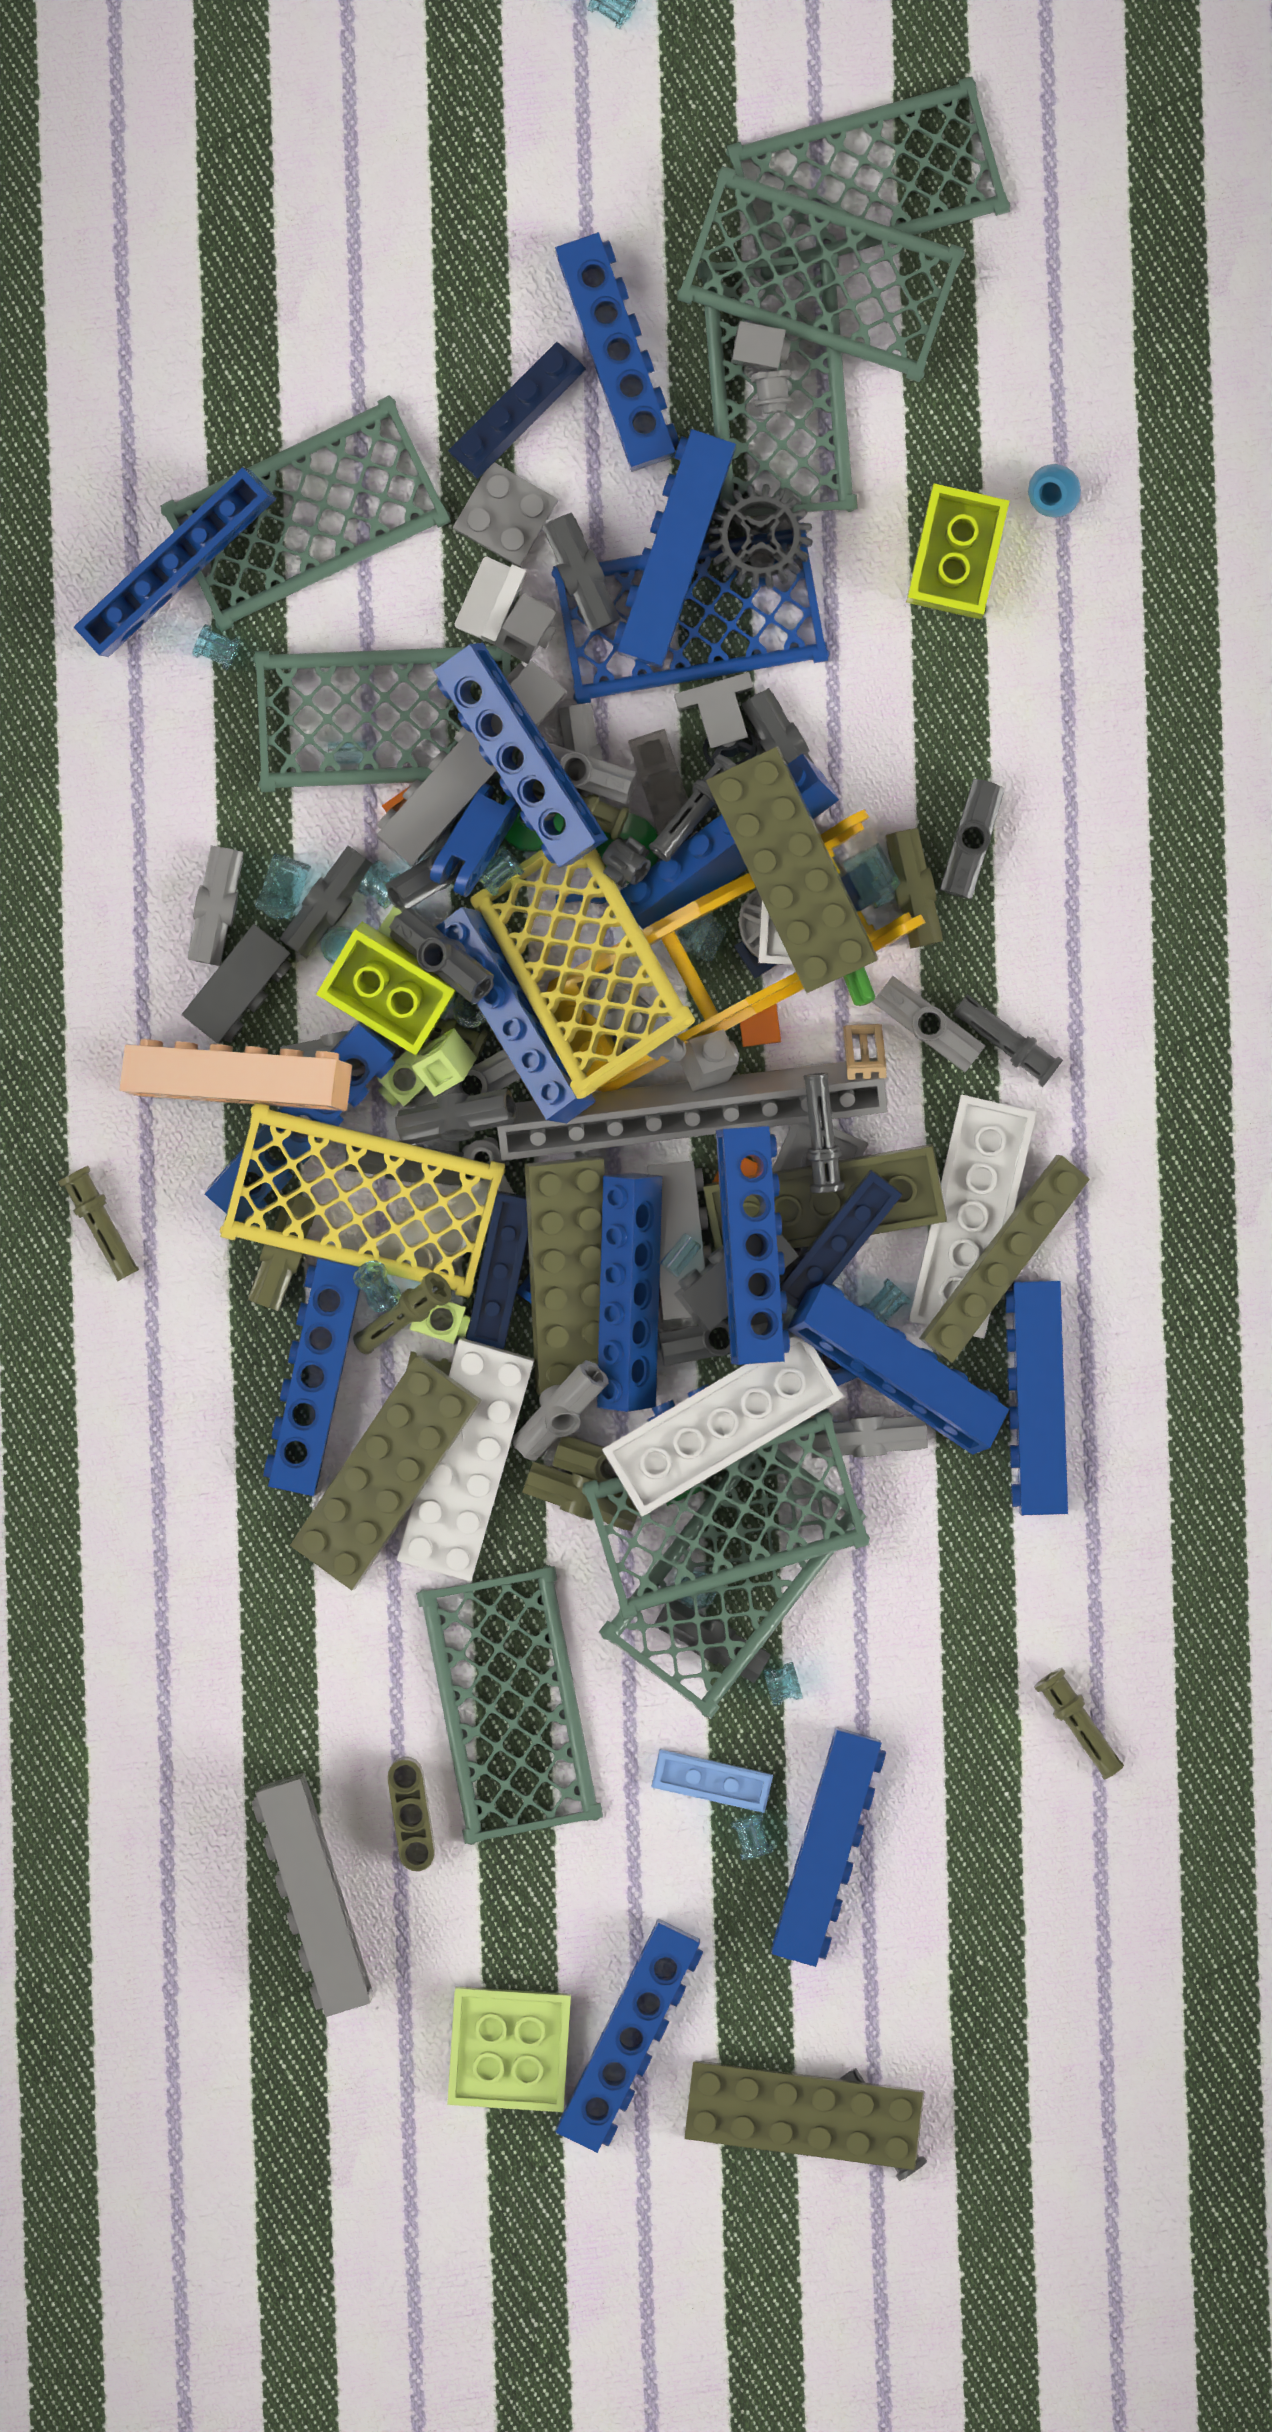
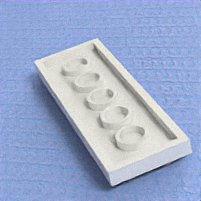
[908,1095,1037,1339]
[602,1335,843,1517]
[397,1338,535,1582]

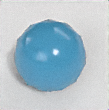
[1028,464,1081,518]

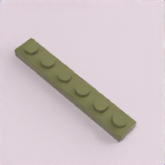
[919,1155,1090,1363]

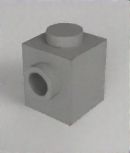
[495,593,557,664]
[680,1029,739,1092]

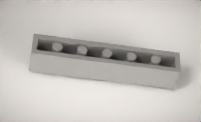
[376,660,567,868]

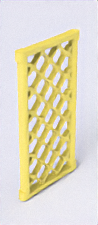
[470,848,695,1099]
[220,1102,506,1298]

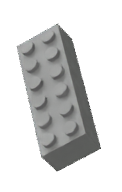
[252,1772,374,2018]

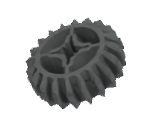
[708,484,813,590]

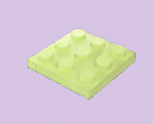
[447,1987,571,2112]

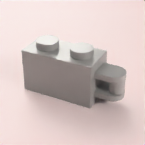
[583,979,686,1062]

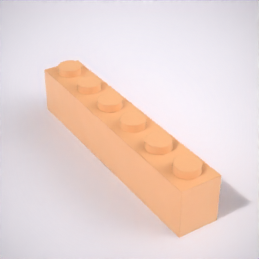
[119,1039,352,1111]

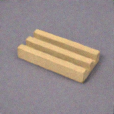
[843,1024,887,1080]

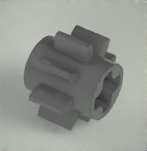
[602,836,651,887]

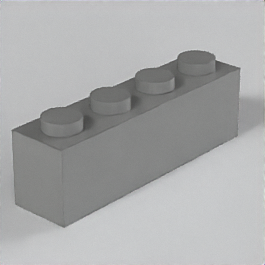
[647,1161,711,1320]

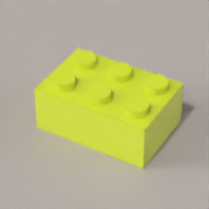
[906,484,1010,619]
[316,921,456,1055]

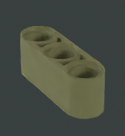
[387,1757,435,1871]

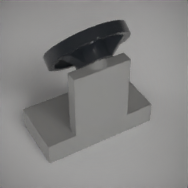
[674,672,758,767]

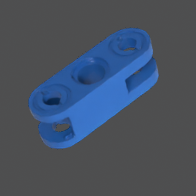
[430,783,520,897]

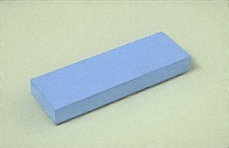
[651,1749,773,1813]

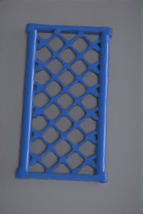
[551,522,829,705]

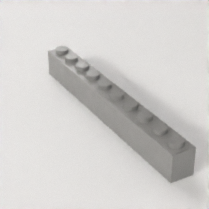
[497,1058,888,1161]

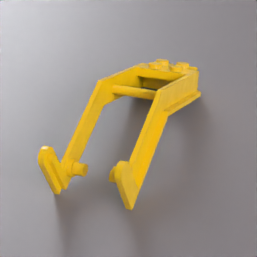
[546,809,926,1092]

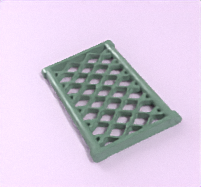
[726,76,1011,281]
[677,166,965,383]
[697,253,858,517]
[160,395,451,632]
[253,646,516,793]
[582,1409,870,1620]
[599,1447,867,1719]
[416,1565,603,1845]

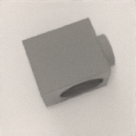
[731,321,791,371]

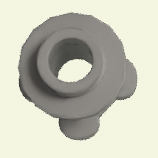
[751,370,793,414]
[462,1137,506,1179]

